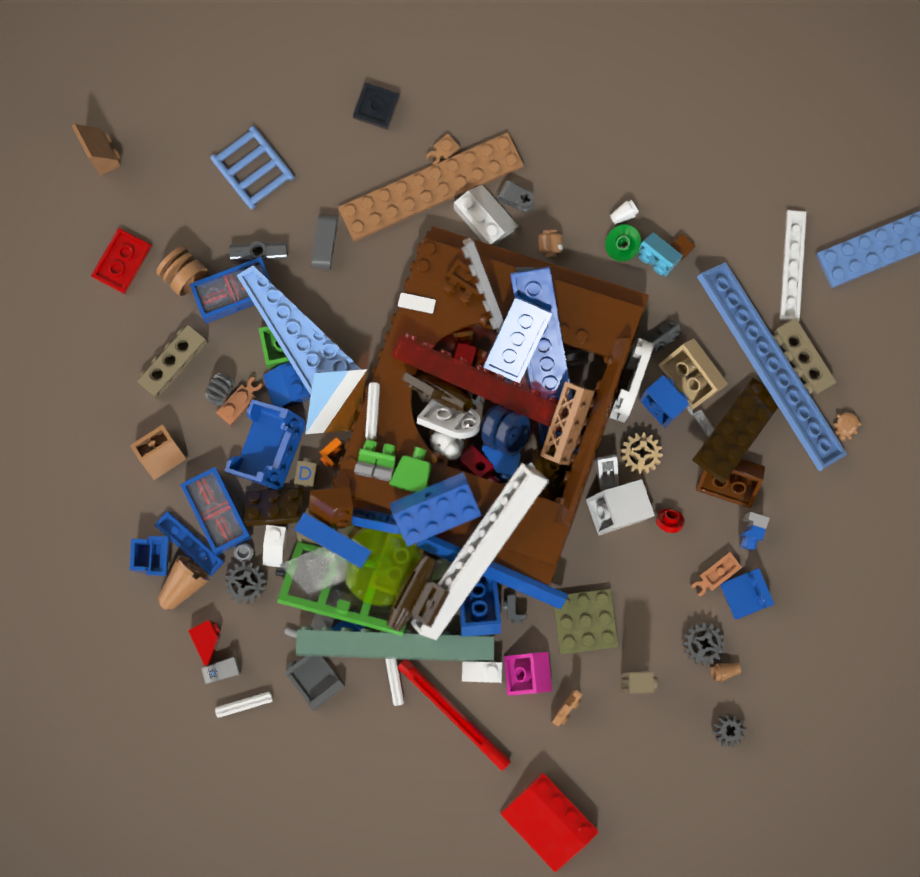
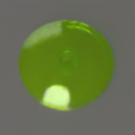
[342,529,420,606]

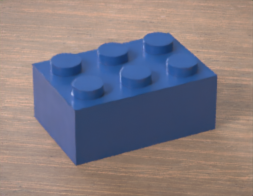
[639,375,689,428]
[459,576,502,637]

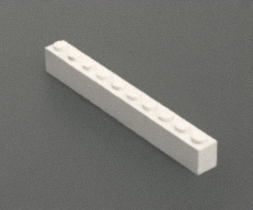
[411,463,548,640]

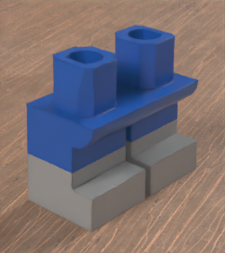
[739,512,769,551]

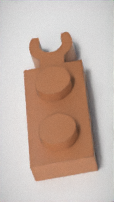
[216,377,263,426]
[691,552,742,597]

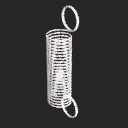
[687,406,714,437]

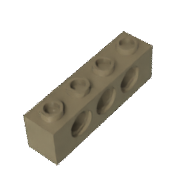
[773,318,836,397]
[137,325,208,400]
[621,672,657,693]

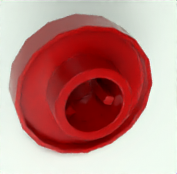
[656,509,685,533]

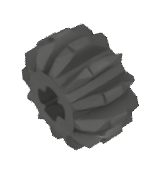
[205,372,234,406]
[712,714,746,748]

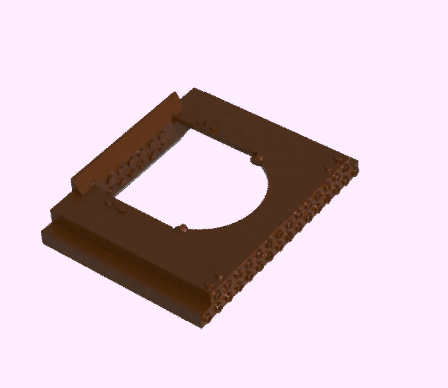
[331,226,649,586]

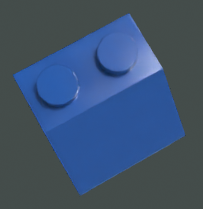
[263,362,311,408]
[481,445,521,483]

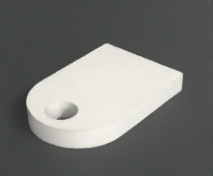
[417,400,480,439]

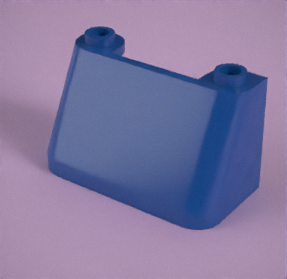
[225,399,305,490]

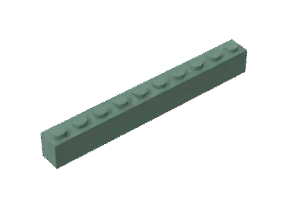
[296,626,494,662]

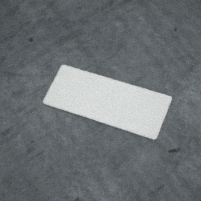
[398,293,436,313]

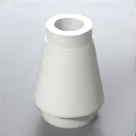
[610,200,639,225]

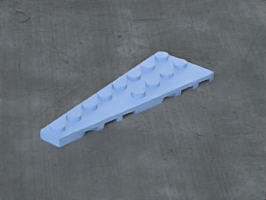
[237,266,365,395]

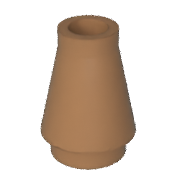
[710,662,741,683]

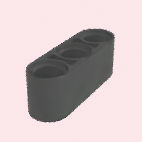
[311,214,338,270]

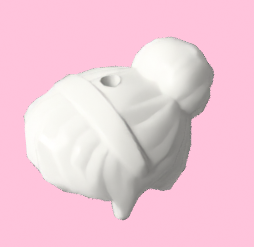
[429,431,465,460]

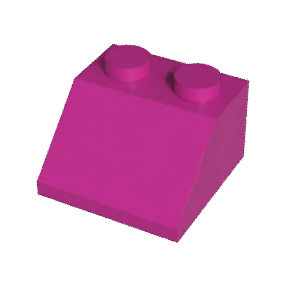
[504,652,552,696]

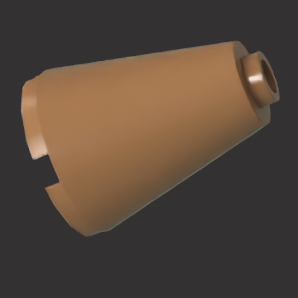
[158,555,210,610]

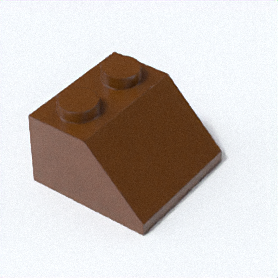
[309,486,353,529]

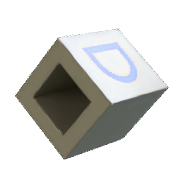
[294,458,318,489]

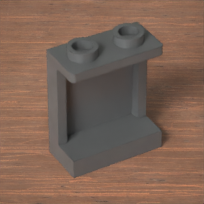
[284,656,345,711]

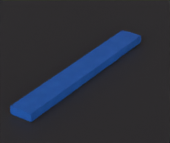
[417,536,568,609]

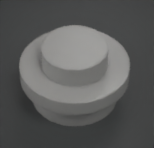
[234,543,254,562]

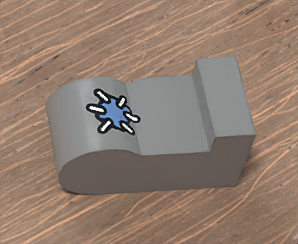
[201,657,241,684]

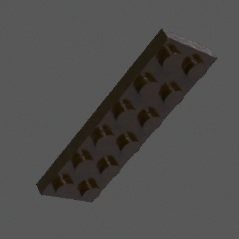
[692,378,778,483]

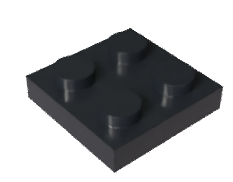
[353,82,400,130]

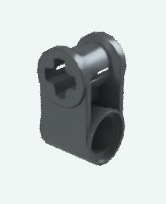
[497,181,534,212]

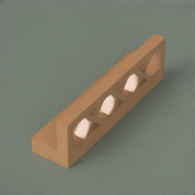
[540,382,595,465]

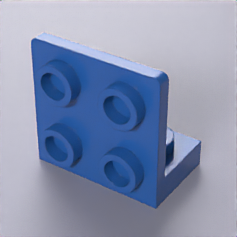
[720,568,775,620]

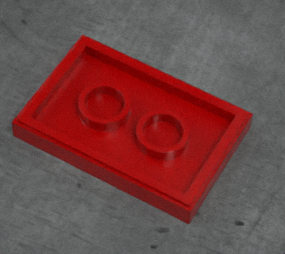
[91,228,152,295]

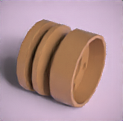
[156,246,208,297]

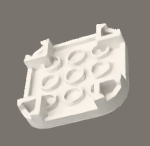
[609,339,654,423]

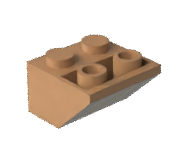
[130,424,187,481]

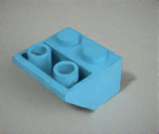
[638,232,683,277]

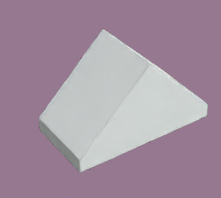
[595,455,619,490]

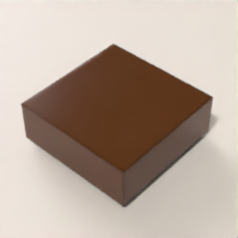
[670,234,695,261]

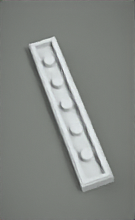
[779,210,806,322]

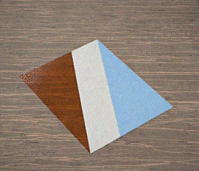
[305,369,367,434]

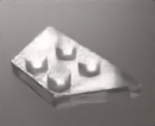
[280,536,351,595]

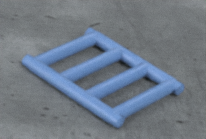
[210,125,295,210]

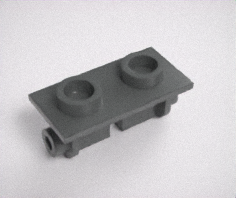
[644,320,682,356]

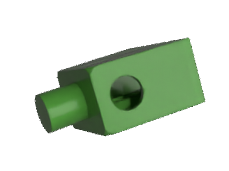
[389,447,432,493]

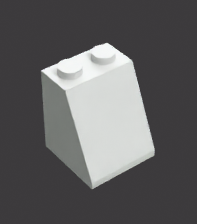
[586,479,655,536]

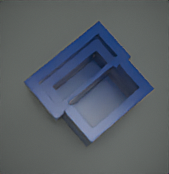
[130,536,169,576]

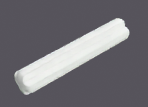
[365,382,380,440]
[385,659,404,706]
[215,692,273,717]

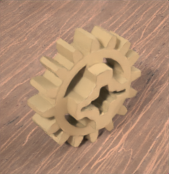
[620,432,663,475]

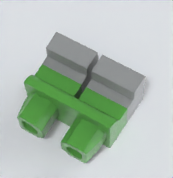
[354,440,396,482]

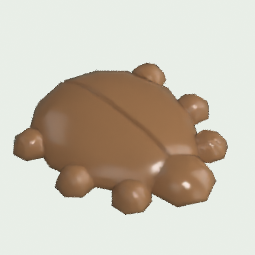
[834,412,862,441]

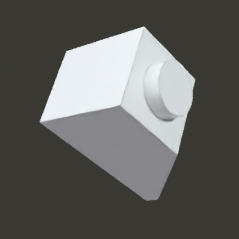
[263,525,288,568]
[462,662,502,683]

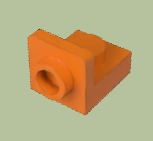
[319,437,342,468]

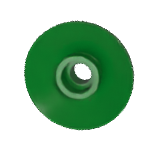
[605,225,642,262]

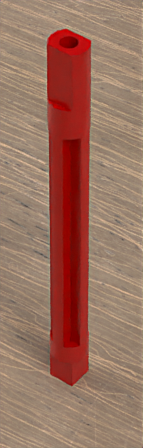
[397,659,512,771]

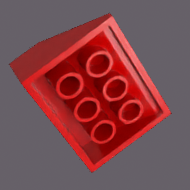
[500,772,599,872]

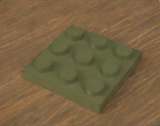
[554,589,618,654]

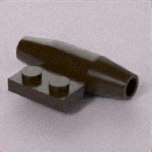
[402,368,473,413]
[386,554,450,632]

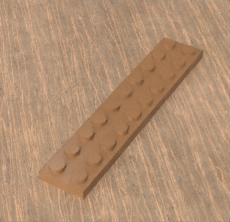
[338,133,523,242]

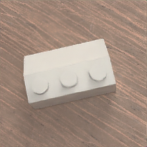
[454,185,519,246]

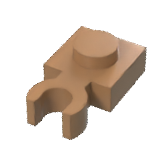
[426,134,460,166]

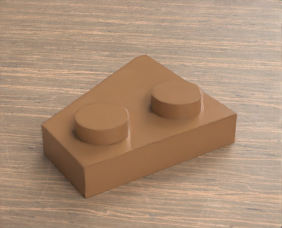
[551,690,583,727]

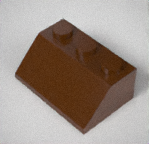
[696,459,765,509]

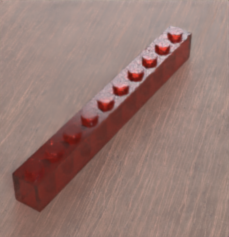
[391,333,569,432]

